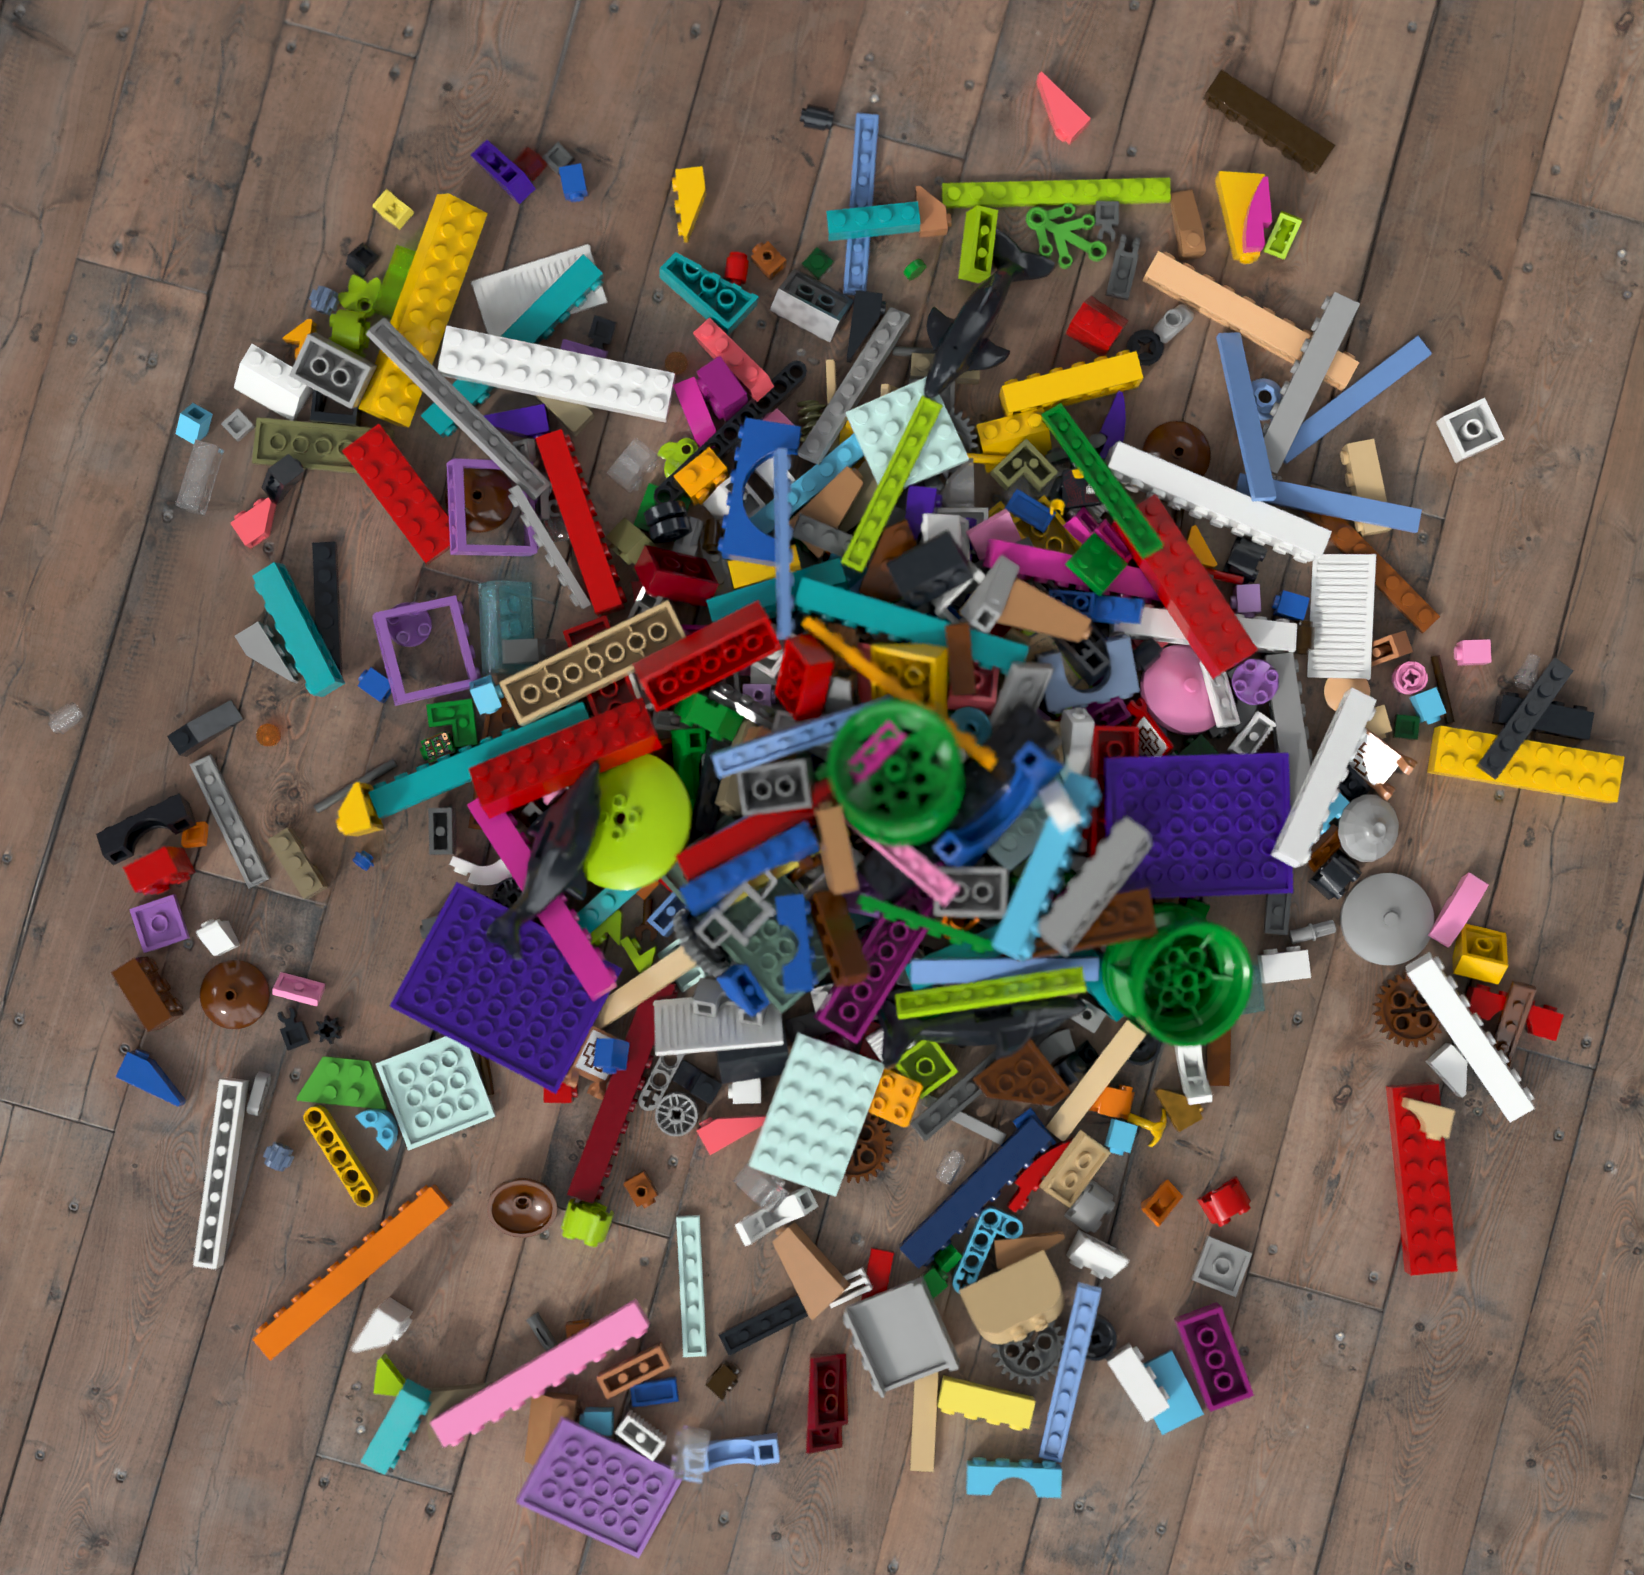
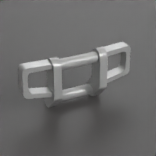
[694,871,777,948]

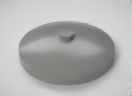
[1340,873,1434,965]

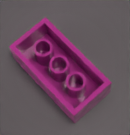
[1174,1302,1254,1412]

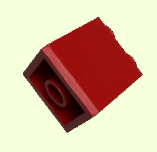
[1066,296,1129,357]

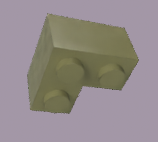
[991,438,1058,492]
[606,517,656,574]

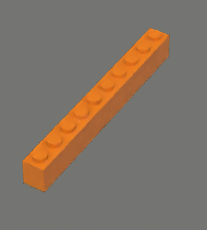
[252,1184,452,1361]

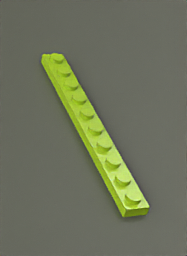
[942,178,1171,208]

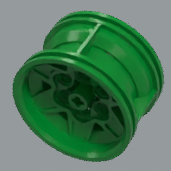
[828,700,965,847]
[1102,902,1253,1047]

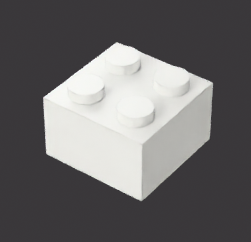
[1436,398,1504,463]

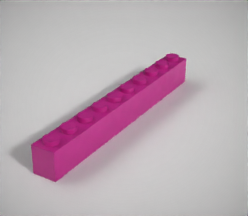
[467,798,617,1001]

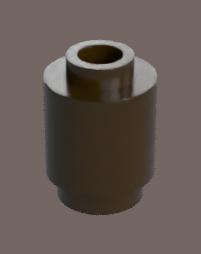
[702,519,725,555]
[1294,621,1315,655]

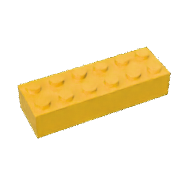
[999,350,1143,417]

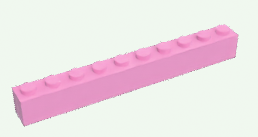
[430,1299,650,1447]

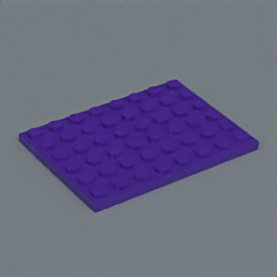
[1104,753,1293,898]
[389,882,622,1093]

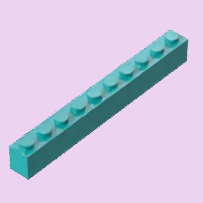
[421,254,604,438]
[794,577,1029,675]
[368,700,591,818]

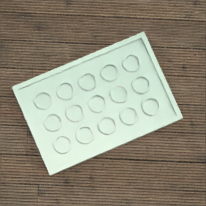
[748,1033,884,1196]

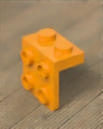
[674,447,729,506]
[868,1068,923,1127]

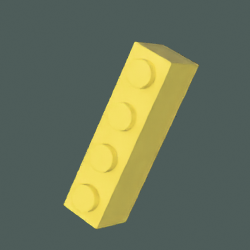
[937,1375,1036,1431]

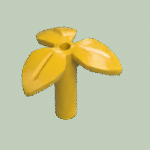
[1127,1108,1167,1147]

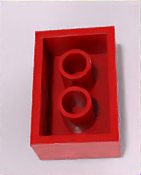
[774,633,834,722]
[123,846,195,895]

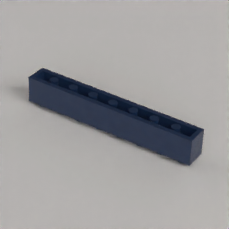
[899,1116,1052,1269]

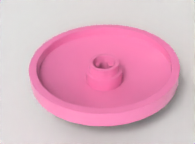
[1140,645,1216,735]

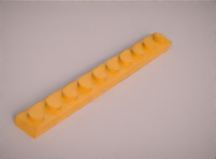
[802,617,997,771]

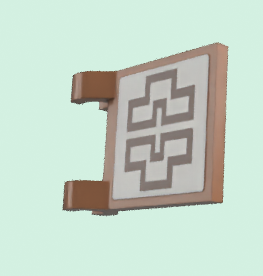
[1349,727,1417,801]
[563,1026,623,1100]

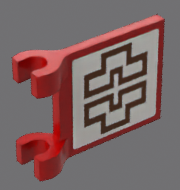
[1115,698,1174,757]

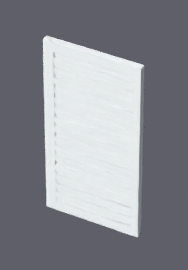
[471,244,607,337]
[1307,554,1376,680]
[653,997,783,1055]

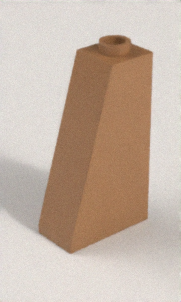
[789,466,864,560]
[995,579,1093,643]
[814,801,858,894]
[772,1222,851,1321]

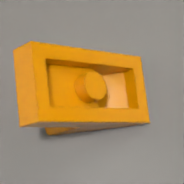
[282,319,317,361]

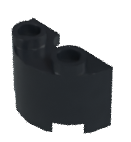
[1223,536,1267,585]
[1308,848,1362,900]

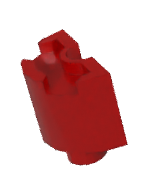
[1197,1176,1251,1227]

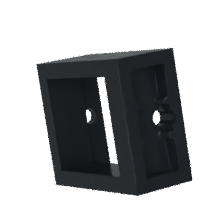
[310,389,362,427]

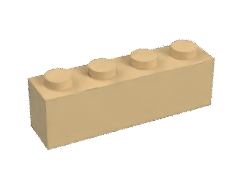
[1340,439,1392,537]

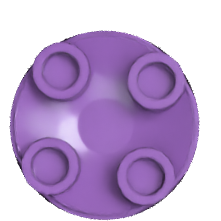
[386,602,432,647]
[1232,659,1279,705]

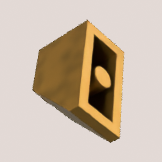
[1153,1087,1204,1132]

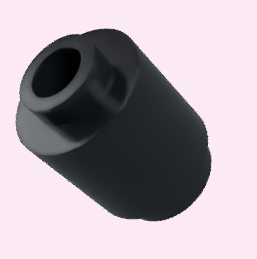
[800,104,834,131]
[1132,638,1163,672]

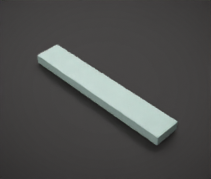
[676,1215,707,1357]

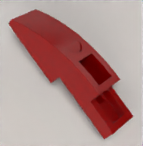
[1006,1138,1073,1213]

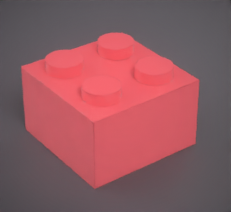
[947,660,999,715]

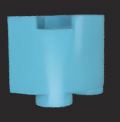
[355,1109,398,1150]

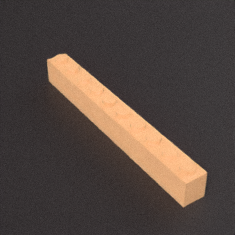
[1142,251,1360,391]

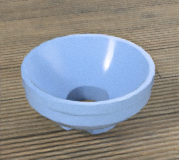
[1251,378,1283,421]

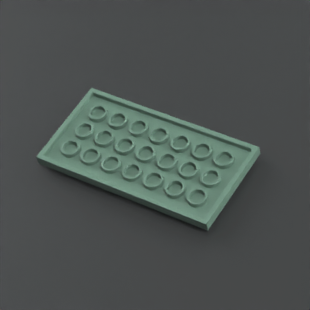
[661,815,831,1014]

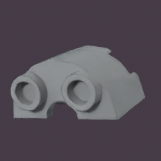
[1064,1180,1116,1233]

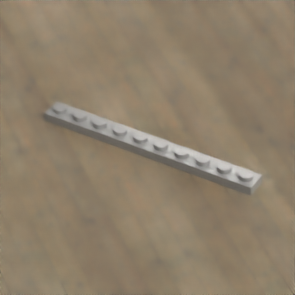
[366,318,551,501]

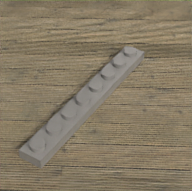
[798,307,911,465]

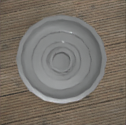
[1338,795,1399,862]

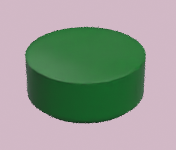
[904,259,926,281]

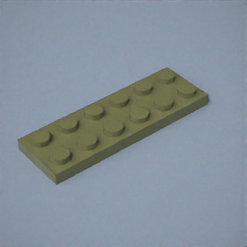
[252,417,395,474]

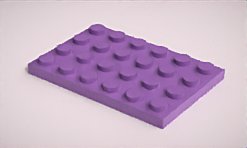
[516,1416,684,1558]

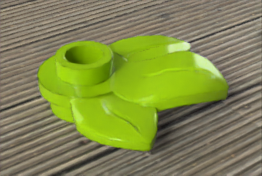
[338,275,383,318]
[658,438,698,478]

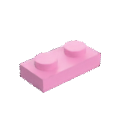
[273,972,325,1006]

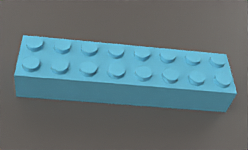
[992,771,1102,963]

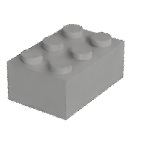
[289,332,378,409]
[934,867,1010,918]

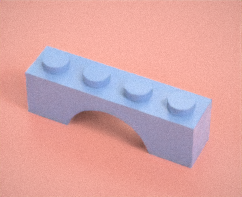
[683,1433,780,1474]

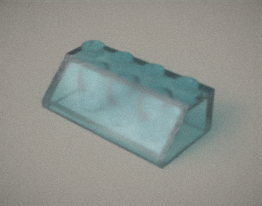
[478,580,534,676]

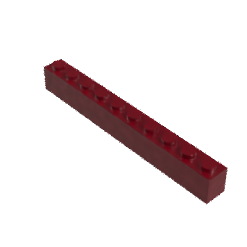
[567,983,679,1204]

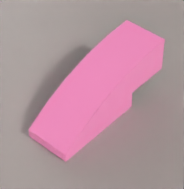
[1428,873,1489,948]

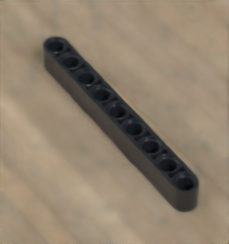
[654,360,807,505]

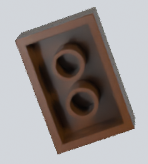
[111,956,184,1032]

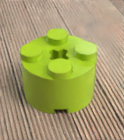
[329,309,371,358]
[561,1198,614,1247]

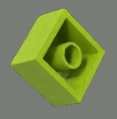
[896,1040,958,1099]

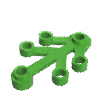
[1026,203,1107,269]

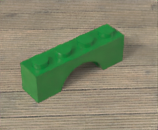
[671,728,706,817]

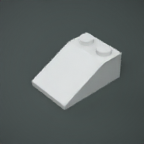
[1066,1229,1129,1279]

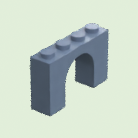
[1034,634,1140,714]

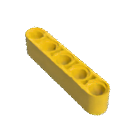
[304,1105,378,1207]

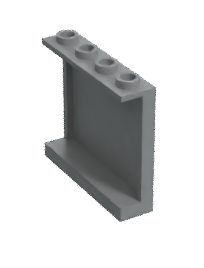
[842,1276,960,1398]

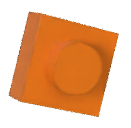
[181,821,209,848]

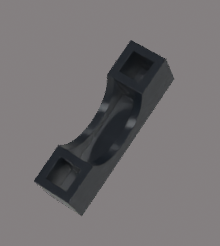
[96,793,196,866]

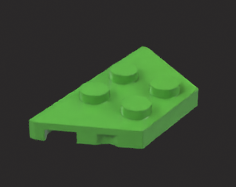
[297,1056,387,1110]

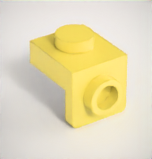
[373,189,414,230]

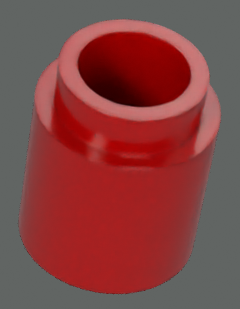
[724,252,749,287]

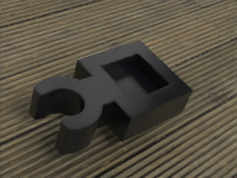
[588,315,617,350]
[278,1007,311,1051]

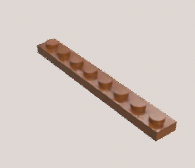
[1301,486,1440,633]

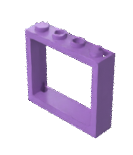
[447,459,539,556]
[372,595,481,706]

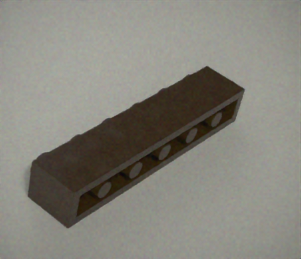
[1203,69,1335,174]

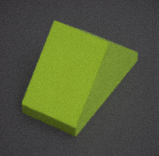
[1263,211,1303,259]
[373,1354,406,1396]

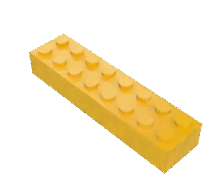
[1427,726,1625,803]

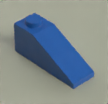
[116,1049,186,1107]

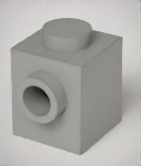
[1070,998,1106,1033]

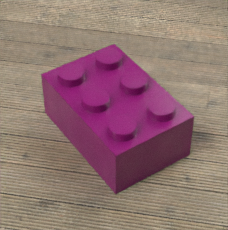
[696,356,748,422]

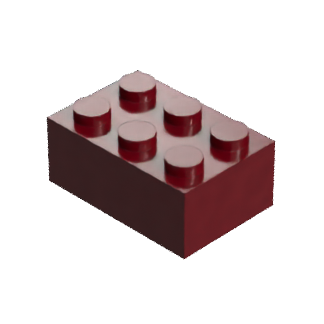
[634,545,719,607]

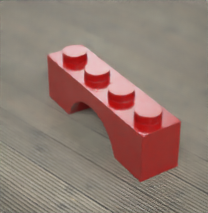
[1466,984,1564,1041]

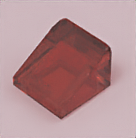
[513,147,547,181]

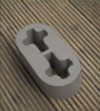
[247,1071,271,1116]

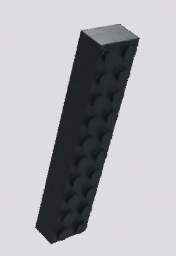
[855,702,1063,906]

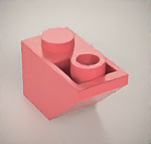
[230,497,276,549]

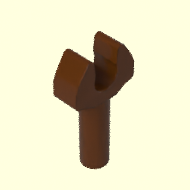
[787,854,822,884]
[635,899,658,942]

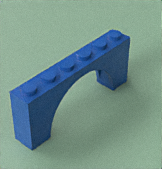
[718,418,802,567]
[933,742,1065,868]
[679,822,820,918]

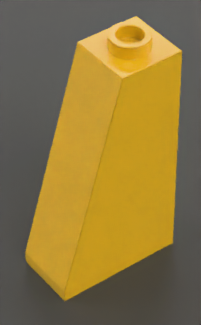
[1215,171,1265,264]

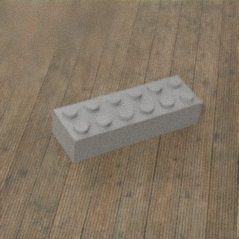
[1038,817,1153,957]

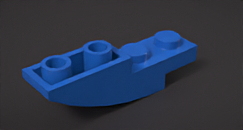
[1049,589,1145,625]

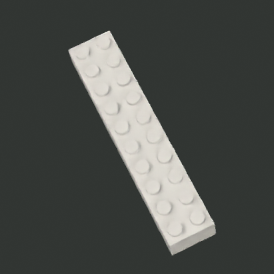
[437,326,676,423]
[1104,441,1332,563]

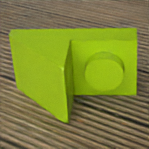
[589,909,623,947]
[620,936,657,974]

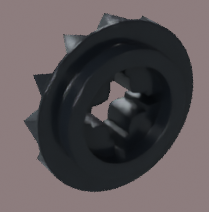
[1127,329,1164,366]

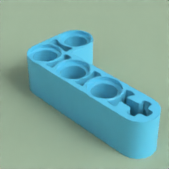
[952,1205,1023,1294]

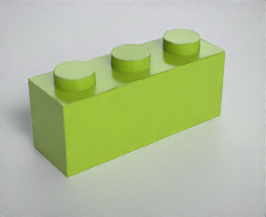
[958,205,998,283]

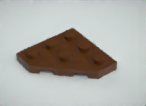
[858,519,917,603]
[972,1038,1071,1106]

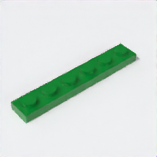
[856,894,994,954]

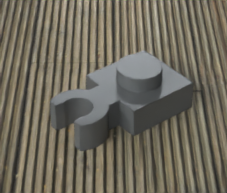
[1095,201,1119,242]

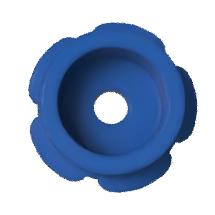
[352,850,374,871]

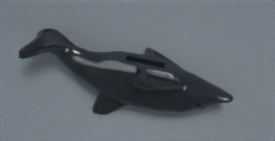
[924,229,1055,398]
[486,761,601,960]
[876,996,1087,1070]

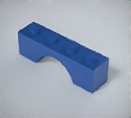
[775,894,818,994]

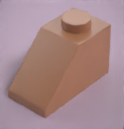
[915,186,951,237]
[1371,631,1413,667]

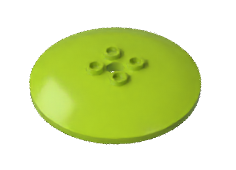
[583,754,692,890]

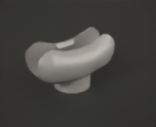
[1153,304,1194,343]

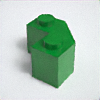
[673,693,744,742]

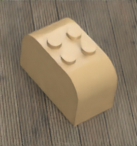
[959,1250,1065,1344]

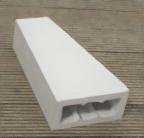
[1049,708,1094,786]

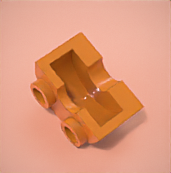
[1089,1083,1135,1120]

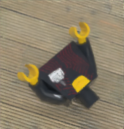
[1050,458,1103,515]

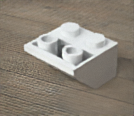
[703,476,766,521]
[921,514,970,561]

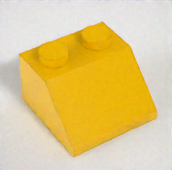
[1452,924,1508,984]

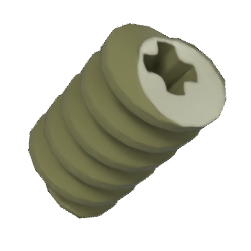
[797,400,826,444]

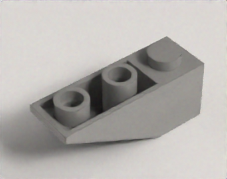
[960,555,1020,634]
[235,622,299,683]

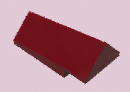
[806,1353,848,1454]

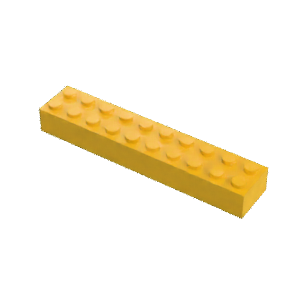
[358,193,488,427]

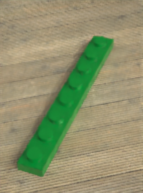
[1041,403,1163,559]

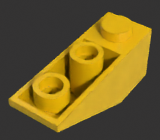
[672,166,706,243]

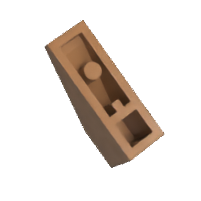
[1170,190,1206,261]
[993,1231,1065,1270]

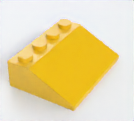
[871,644,948,739]

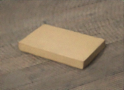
[1039,1130,1111,1208]

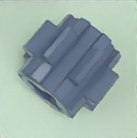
[309,286,340,315]
[263,1142,294,1172]

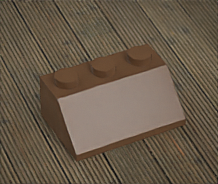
[524,1392,579,1465]

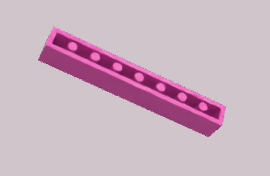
[983,539,1161,604]

